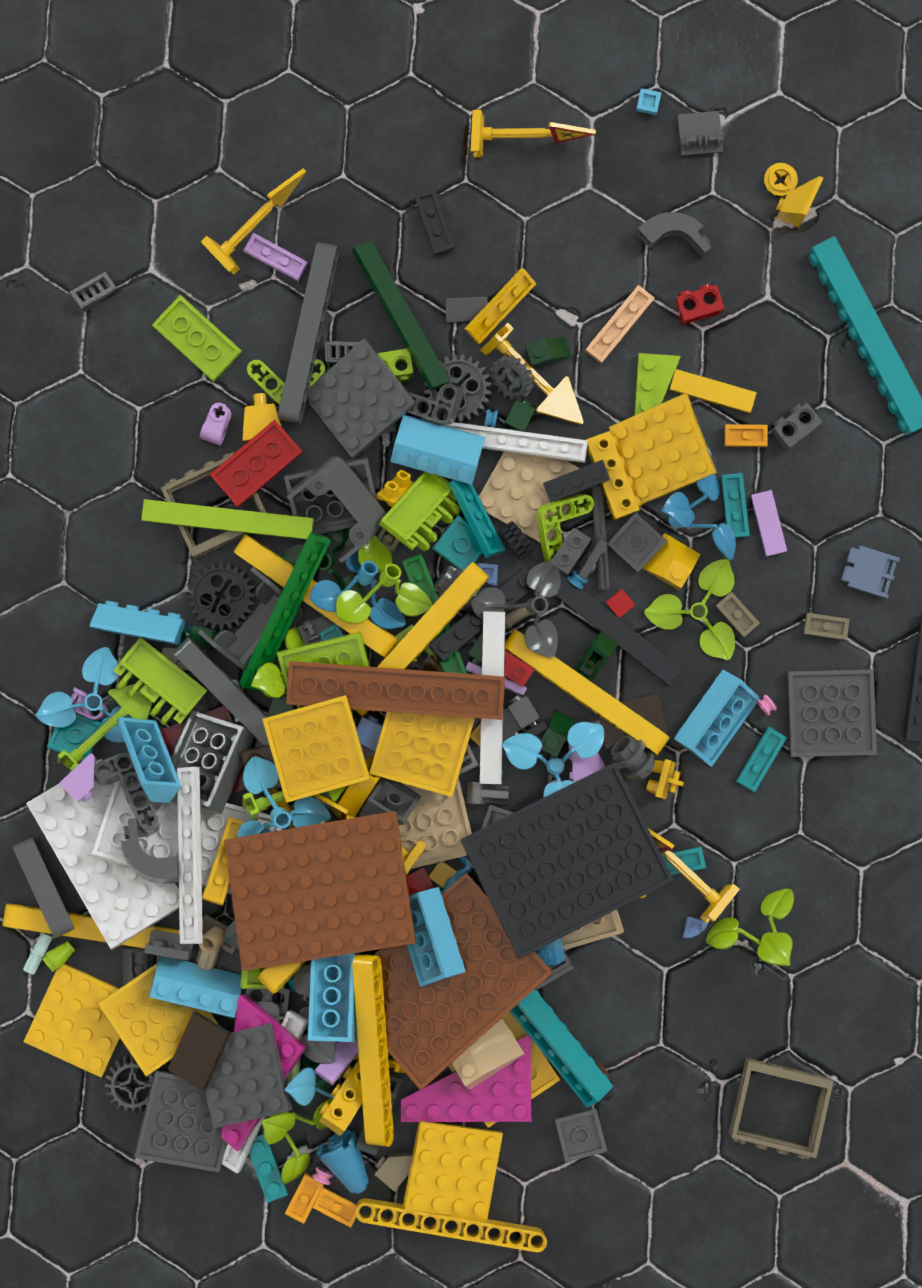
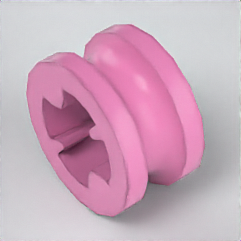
[757,694,777,716]
[312,1166,334,1185]

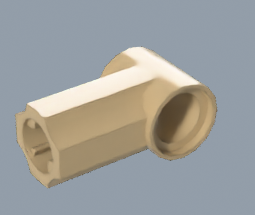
[196,926,225,970]

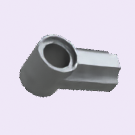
[466,782,509,804]

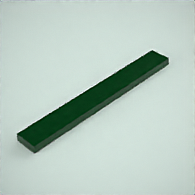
[352,241,450,391]

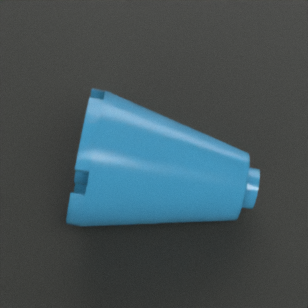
[316,1130,369,1194]

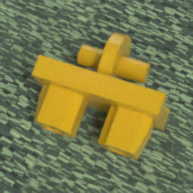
[376,470,414,507]
[646,759,684,800]

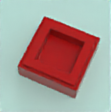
[605,589,635,618]

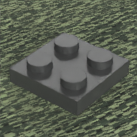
[608,513,667,572]
[554,1108,607,1162]

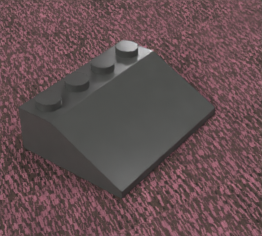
[284,456,377,534]
[171,711,255,814]

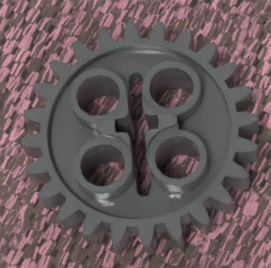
[424,354,492,423]

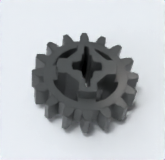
[490,355,534,400]

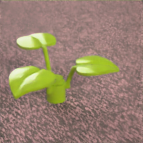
[336,535,433,624]
[644,559,735,660]
[251,626,305,708]
[706,889,794,966]
[261,1098,332,1184]

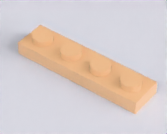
[585,285,654,364]

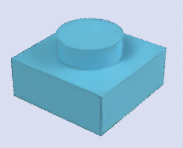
[636,88,661,115]

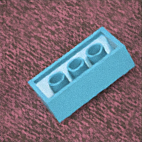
[390,415,485,485]
[90,601,185,645]
[674,670,760,767]
[117,717,181,803]
[407,887,465,987]
[308,952,360,1042]
[148,956,241,1018]

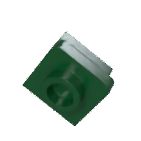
[181,626,216,651]

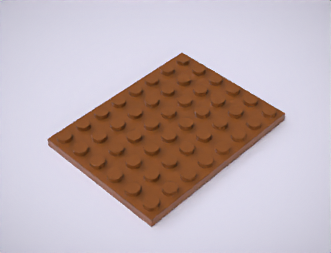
[224,811,416,971]
[374,873,553,1090]

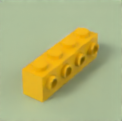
[586,431,641,521]
[319,1053,362,1136]

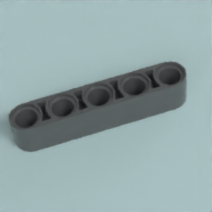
[12,837,75,938]

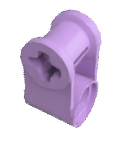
[200,402,231,446]
[71,687,108,721]

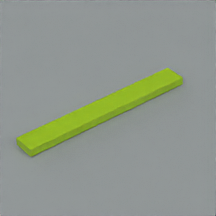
[141,499,314,540]

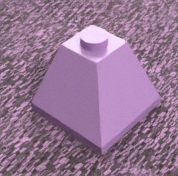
[59,753,97,803]

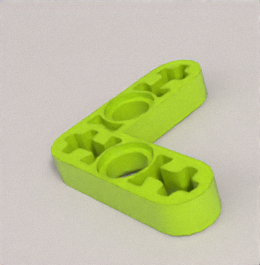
[247,359,326,406]
[536,493,594,561]

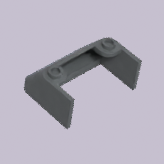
[287,456,386,563]
[198,567,303,671]

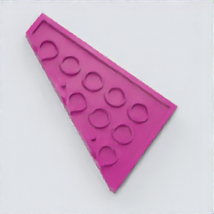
[221,994,307,1151]
[401,1035,531,1122]

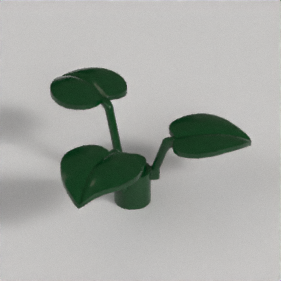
[280,527,364,599]

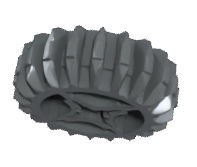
[105,1056,157,1114]

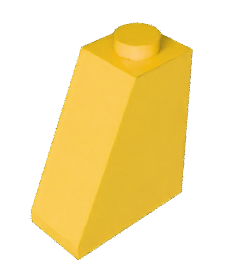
[338,755,381,817]

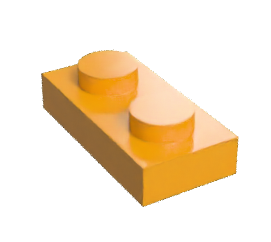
[724,424,768,447]
[285,1173,324,1224]
[312,1187,361,1228]

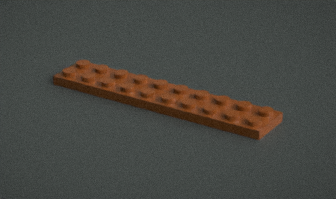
[286,661,505,720]

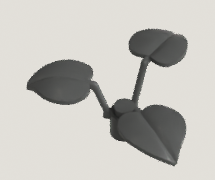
[471,561,561,658]
[258,963,336,1064]

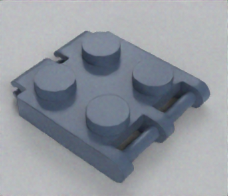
[841,546,900,599]

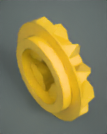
[764,163,798,197]

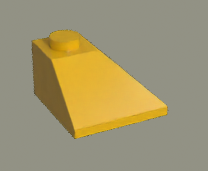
[776,176,823,228]
[643,533,701,591]

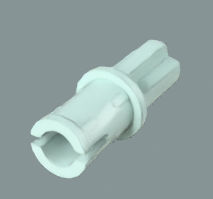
[23,932,53,974]

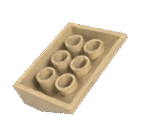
[452,1018,525,1090]

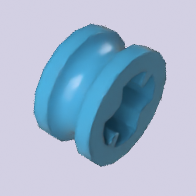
[484,409,498,428]
[567,569,588,589]

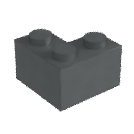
[503,695,540,740]

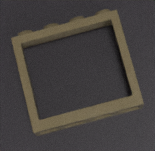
[161,452,267,559]
[729,1058,834,1159]

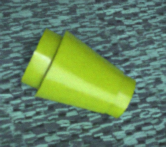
[42,941,76,972]

